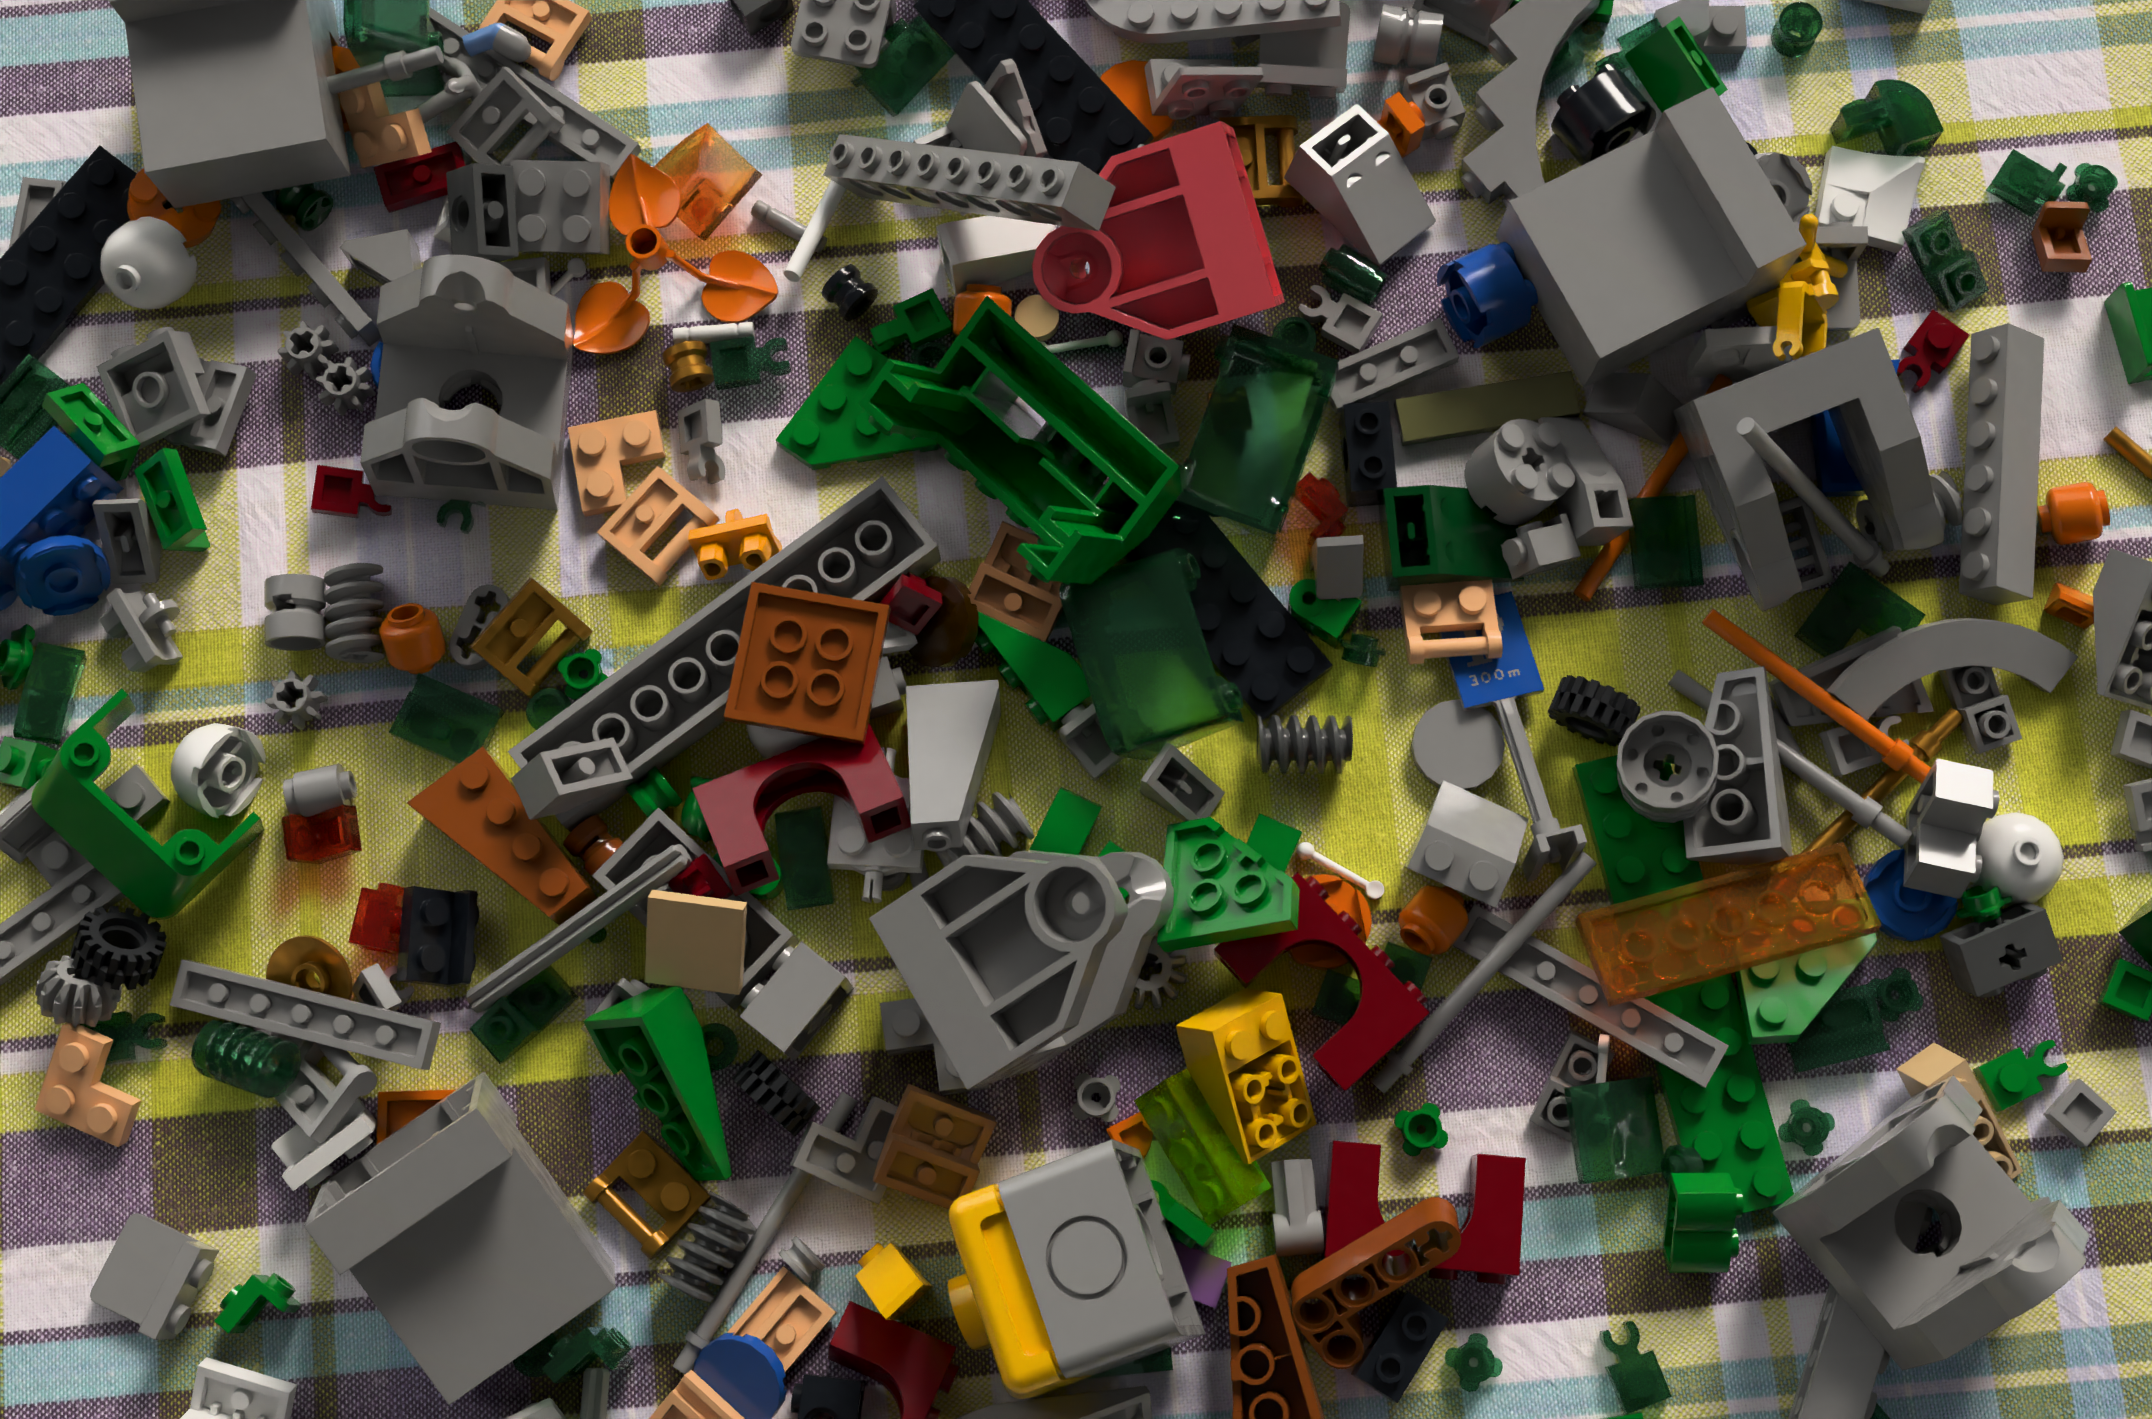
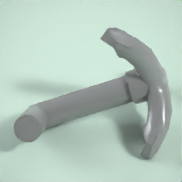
[412,55,483,124]

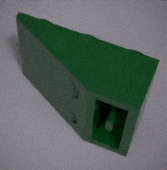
[1378,485,1524,591]

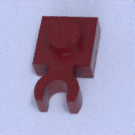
[1897,310,1970,393]
[311,465,392,518]

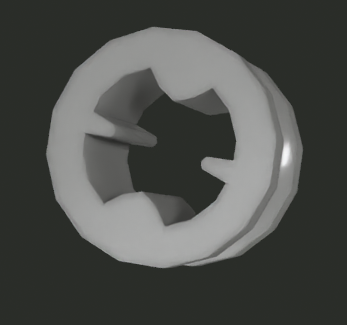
[778,1236,826,1284]

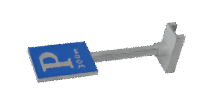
[1439,591,1587,882]

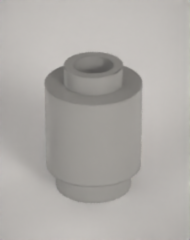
[283,763,357,818]

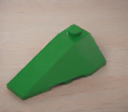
[583,986,732,1181]

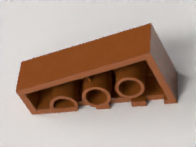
[407,746,599,925]
[1227,1254,1325,1419]

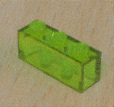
[1134,1069,1272,1226]

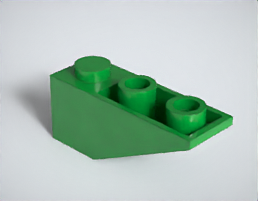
[975,612,1098,732]

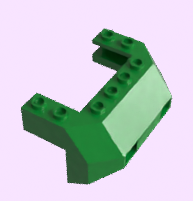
[858,296,1182,585]

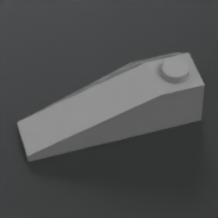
[1683,666,1793,865]

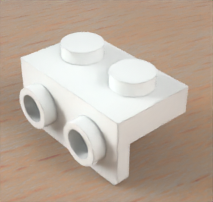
[271,1098,377,1191]
[180,1357,297,1419]

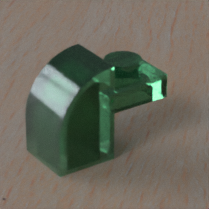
[1830,79,1944,156]

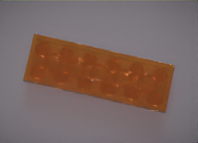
[1575,842,1882,1007]

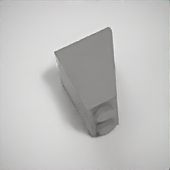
[1404,780,1529,908]

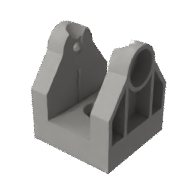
[360,254,574,510]
[1673,327,1944,612]
[869,850,1174,1090]
[1772,1075,2090,1371]

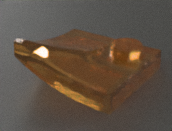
[654,123,762,241]

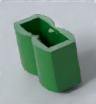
[1663,1173,1744,1273]

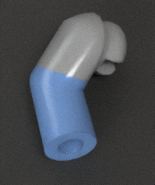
[462,22,531,63]

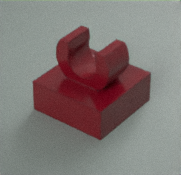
[880,572,942,635]
[667,853,734,899]

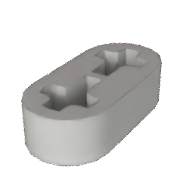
[449,584,510,671]

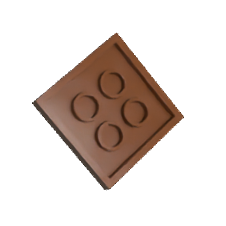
[724,582,891,744]

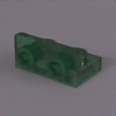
[850,15,955,117]

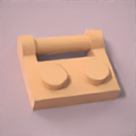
[478,0,592,81]
[597,466,720,587]
[1399,579,1503,665]

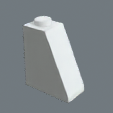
[936,216,1056,296]

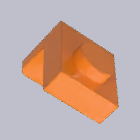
[1377,91,1425,159]

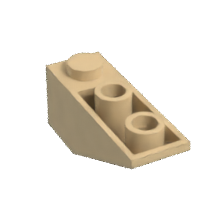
[1896,1043,2023,1180]

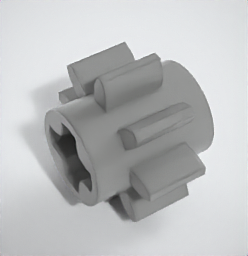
[278,321,339,380]
[315,356,376,416]
[265,670,328,730]

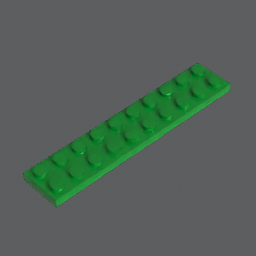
[1572,755,1794,1213]

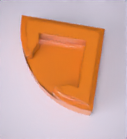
[1106,1108,1153,1159]

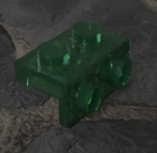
[542,1327,635,1384]

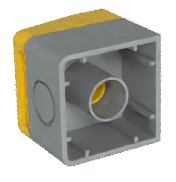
[948,1139,1205,1399]

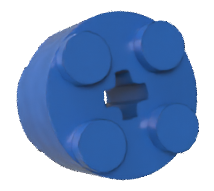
[1437,242,1538,349]

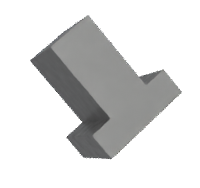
[109,0,351,208]
[1496,87,1807,388]
[304,1071,616,1405]

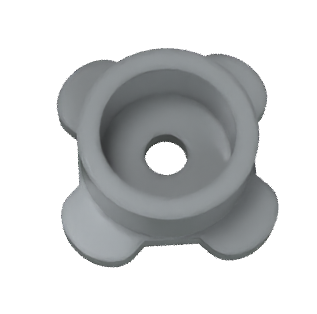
[1072,1073,1121,1122]

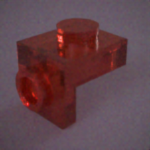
[1294,472,1349,548]
[282,805,362,864]

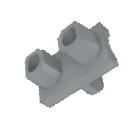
[99,588,183,673]

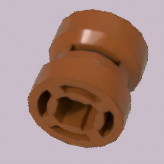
[563,814,623,880]

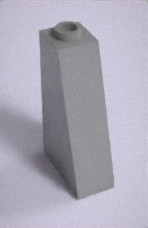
[906,680,1001,852]

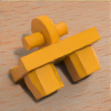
[688,509,782,580]

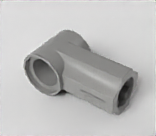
[1271,1159,1325,1257]

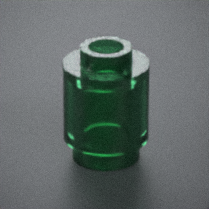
[1318,244,1388,306]

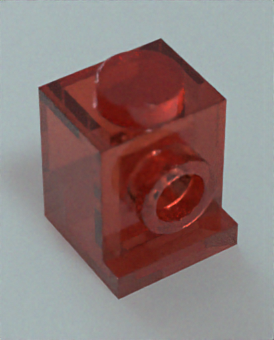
[348,883,404,956]

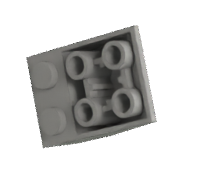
[1284,104,1436,268]
[2093,548,2152,710]

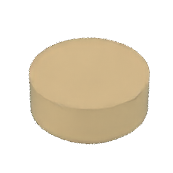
[1015,295,1059,342]

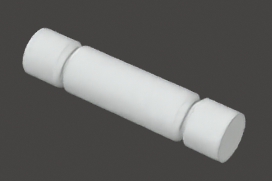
[673,322,755,345]

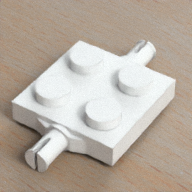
[827,747,924,903]

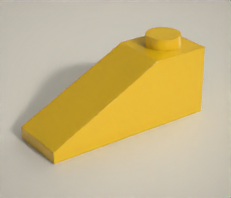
[855,1242,932,1320]

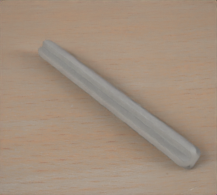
[466,844,692,1013]

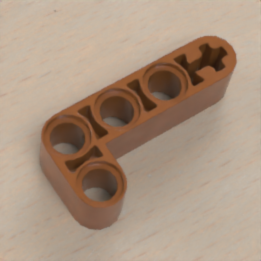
[1291,1197,1461,1369]

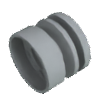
[1617,710,1719,823]

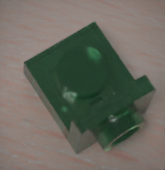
[1986,149,2067,217]

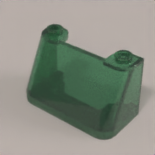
[1174,324,1339,542]
[1059,548,1244,761]

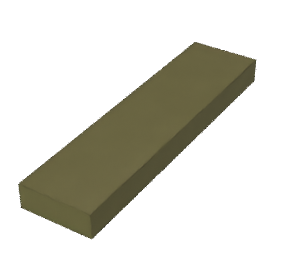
[1394,371,1581,446]

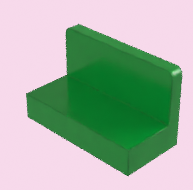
[1625,16,1728,114]
[2104,282,2152,384]
[42,383,141,482]
[134,448,210,552]

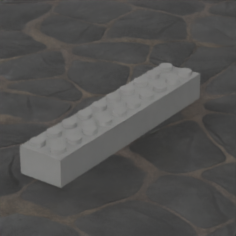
[508,476,941,832]

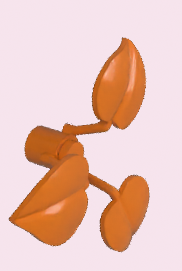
[573,154,779,355]

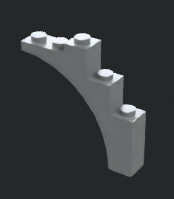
[1460,0,1600,208]

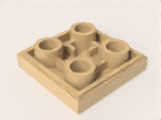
[645,890,747,995]

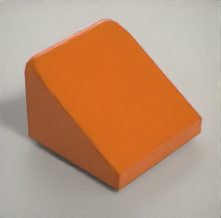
[2044,582,2094,629]

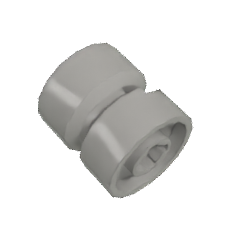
[1372,4,1444,70]
[264,574,326,651]

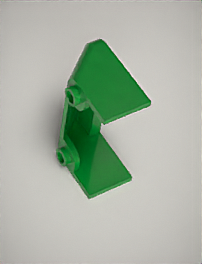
[31,688,264,920]

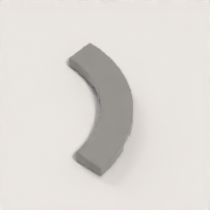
[1827,618,2078,721]

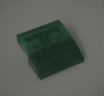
[1564,1076,1667,1184]

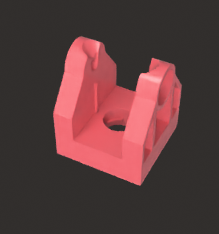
[1032,121,1285,340]

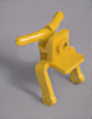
[1746,214,1848,361]

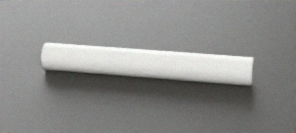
[783,180,846,282]

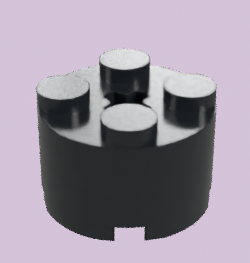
[1551,63,1656,166]

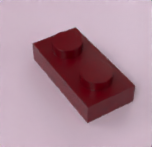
[373,141,467,213]

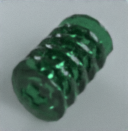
[191,1020,302,1098]

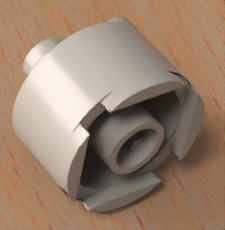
[1464,419,1575,525]

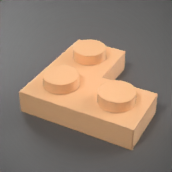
[339,81,432,168]
[568,410,666,517]
[35,1023,141,1147]

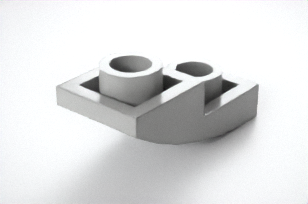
[1938,666,2022,754]
[1529,1030,1615,1142]

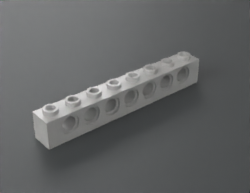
[823,134,1116,231]

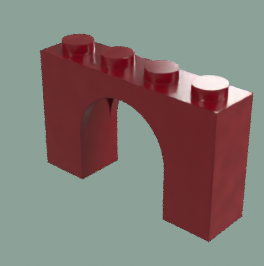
[692,723,911,897]
[1214,872,1430,1094]
[1321,1140,1526,1285]
[827,1301,960,1419]

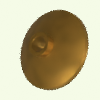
[266,935,353,1000]

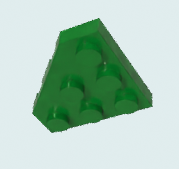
[775,336,941,470]
[1157,817,1300,952]
[1725,899,1877,1045]

